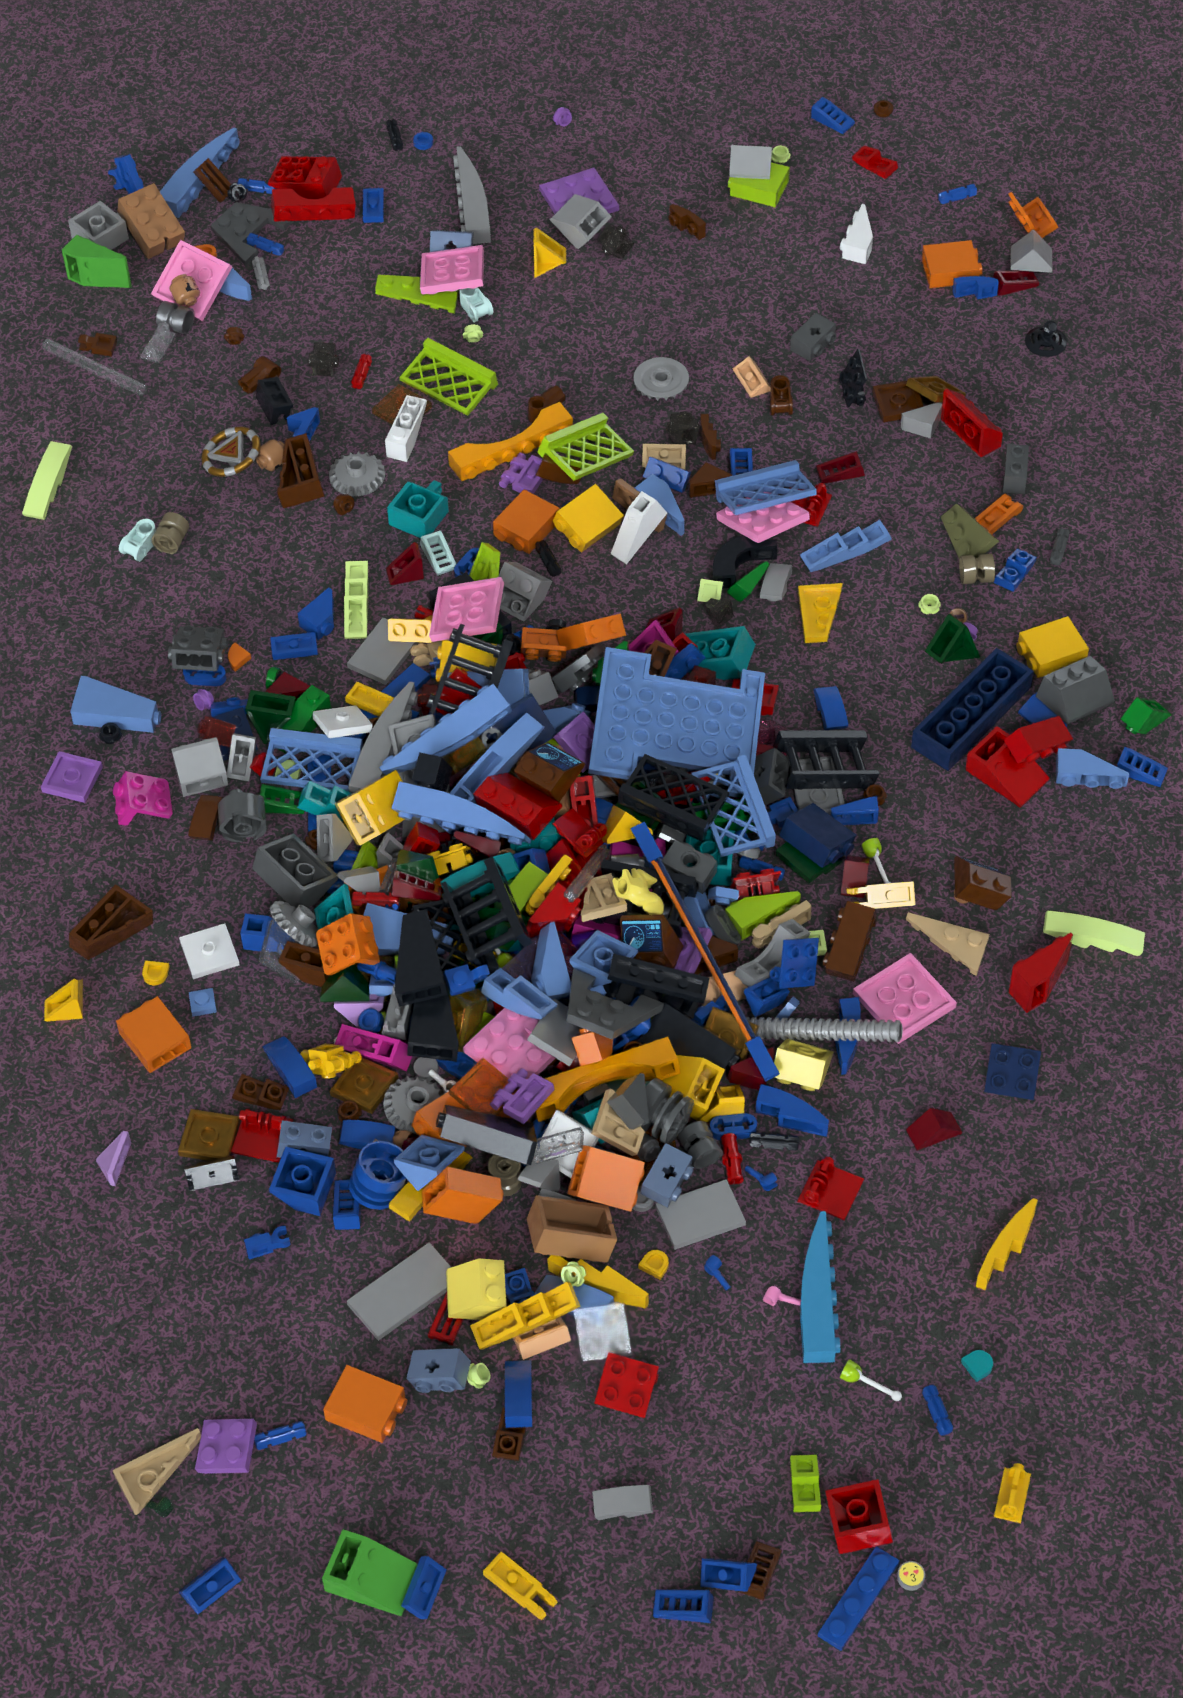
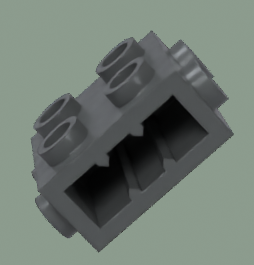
[168,625,229,671]

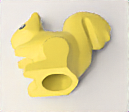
[612,868,664,915]

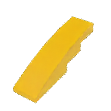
[389,1152,472,1222]
[976,1198,1038,1290]
[547,1255,649,1308]
[470,1282,581,1350]

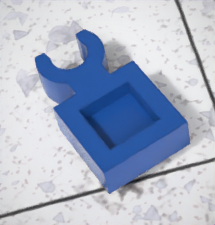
[767,797,798,828]
[694,995,730,1026]

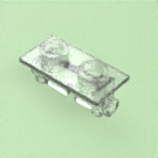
[140,322,176,363]

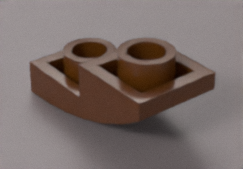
[668,204,706,240]
[700,414,721,460]
[536,455,581,484]
[188,795,224,841]
[232,1074,289,1110]
[492,1407,527,1461]

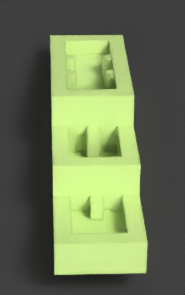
[22,441,72,520]
[344,561,368,639]
[1043,911,1145,956]

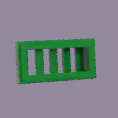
[727,561,769,602]
[259,784,305,814]

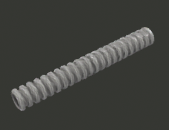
[746,1017,903,1042]

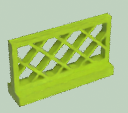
[399,338,498,416]
[537,413,634,481]

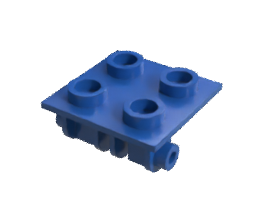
[770,938,819,989]

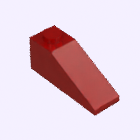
[570,774,598,828]

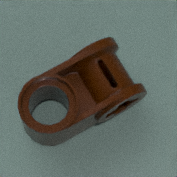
[770,375,793,416]

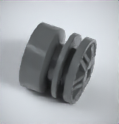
[641,1078,694,1144]

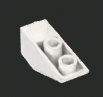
[840,204,873,264]
[385,395,427,462]
[611,491,667,565]

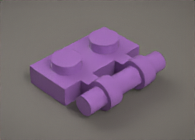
[499,453,544,494]
[490,1068,555,1124]

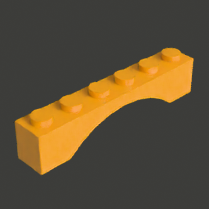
[448,402,573,481]
[535,1037,681,1122]

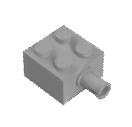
[68,201,129,250]

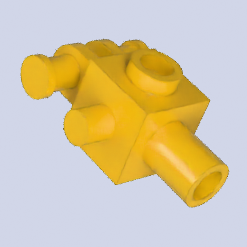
[300,1044,362,1079]

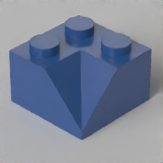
[269,1147,336,1216]

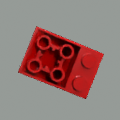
[268,156,342,199]
[966,726,1050,808]
[1009,932,1073,1013]

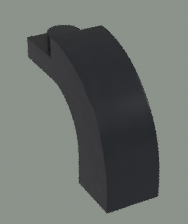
[712,535,778,589]

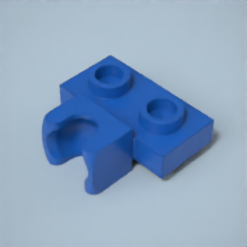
[108,154,144,195]

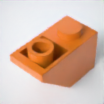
[572,1028,613,1066]

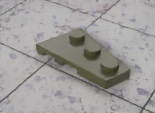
[941,504,999,559]

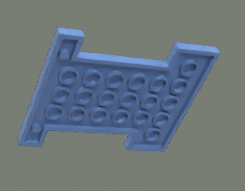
[588,647,765,798]

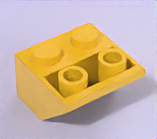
[661,1055,725,1120]

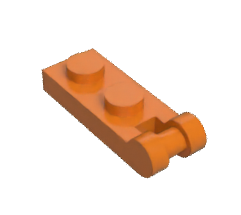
[975,494,1023,534]

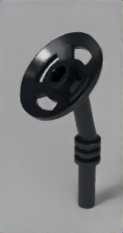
[1025,320,1067,357]

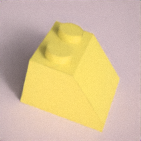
[774,1039,834,1091]
[446,1259,506,1320]

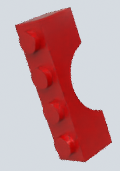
[271,187,356,221]

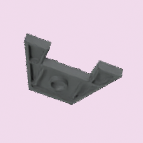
[210,202,294,266]
[566,968,664,1039]

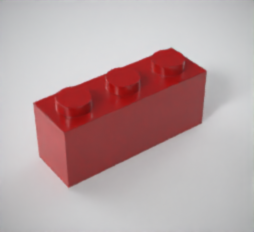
[1004,716,1073,763]

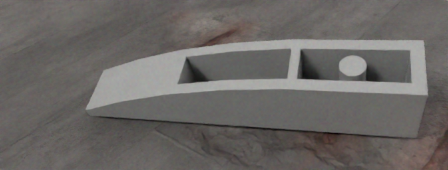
[453,146,491,244]
[349,682,418,793]

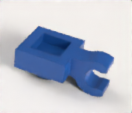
[443,964,490,996]
[244,1226,291,1259]

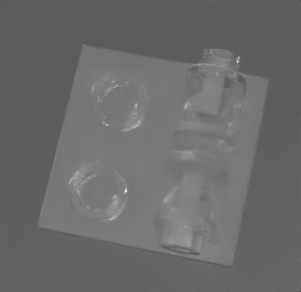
[573,1301,633,1362]

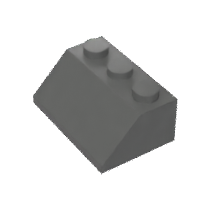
[1036,656,1115,724]
[252,833,338,908]

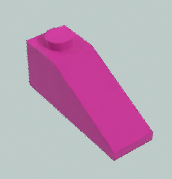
[334,1024,412,1072]

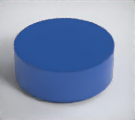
[413,132,433,150]
[358,1008,384,1033]

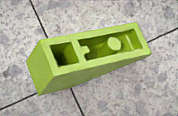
[725,891,801,941]

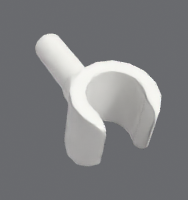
[428,1069,457,1094]

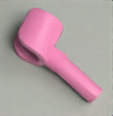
[763,1286,801,1306]

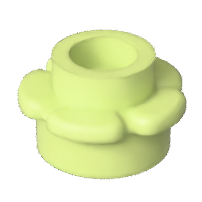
[772,145,791,163]
[463,325,483,342]
[918,594,941,614]
[561,1261,586,1287]
[467,1363,490,1388]

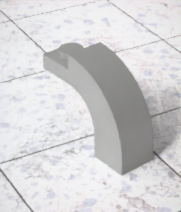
[734,919,811,987]

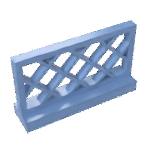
[715,460,817,516]
[260,728,363,792]
[691,755,776,857]

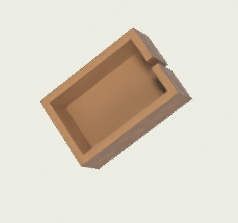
[117,183,185,259]
[527,1195,617,1263]

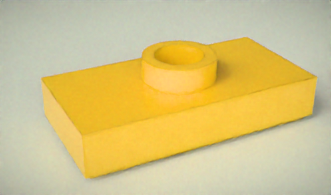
[345,682,394,717]

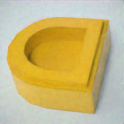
[142,960,170,986]
[638,1250,669,1280]

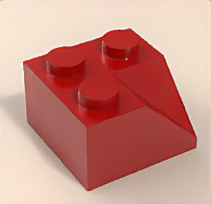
[825,1479,893,1554]

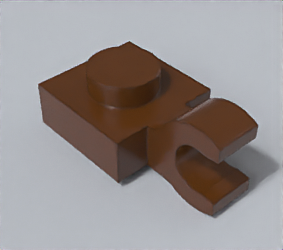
[78,333,117,356]

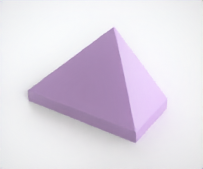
[334,994,385,1028]
[96,1131,131,1186]

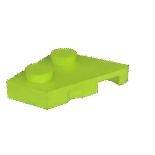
[469,542,500,581]

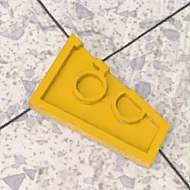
[798,583,843,643]

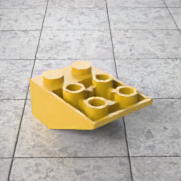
[334,770,405,846]

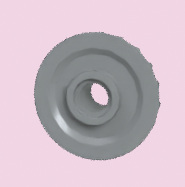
[634,357,689,401]
[329,451,385,496]
[270,901,319,948]
[383,1075,444,1135]

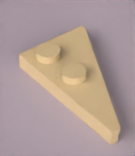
[906,912,990,976]
[113,1428,201,1515]

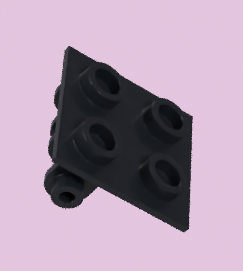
[839,348,867,408]

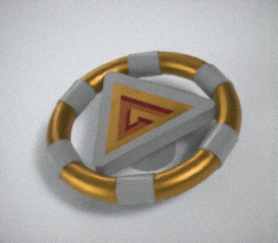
[202,427,260,477]

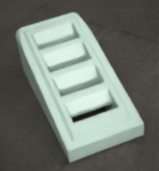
[420,530,456,576]

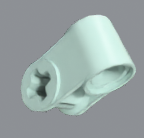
[460,287,493,322]
[119,519,156,562]

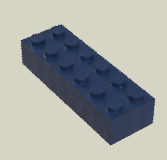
[911,648,1034,771]

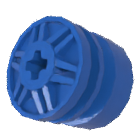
[349,1141,407,1210]

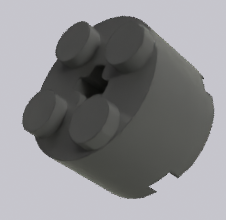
[218,789,267,843]

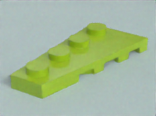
[375,274,459,314]

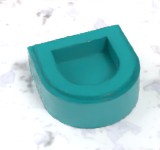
[961,1350,993,1382]

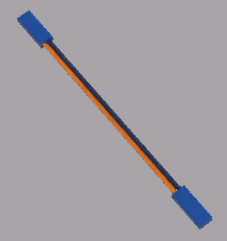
[631,821,780,1082]

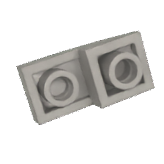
[760,563,792,602]
[592,1485,653,1520]

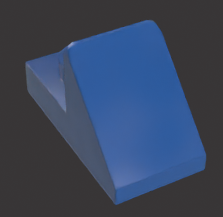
[287,407,320,442]

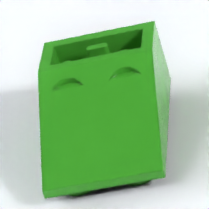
[62,235,132,288]
[322,1529,418,1617]

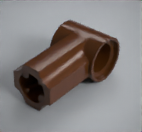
[238,356,281,394]
[528,385,565,423]

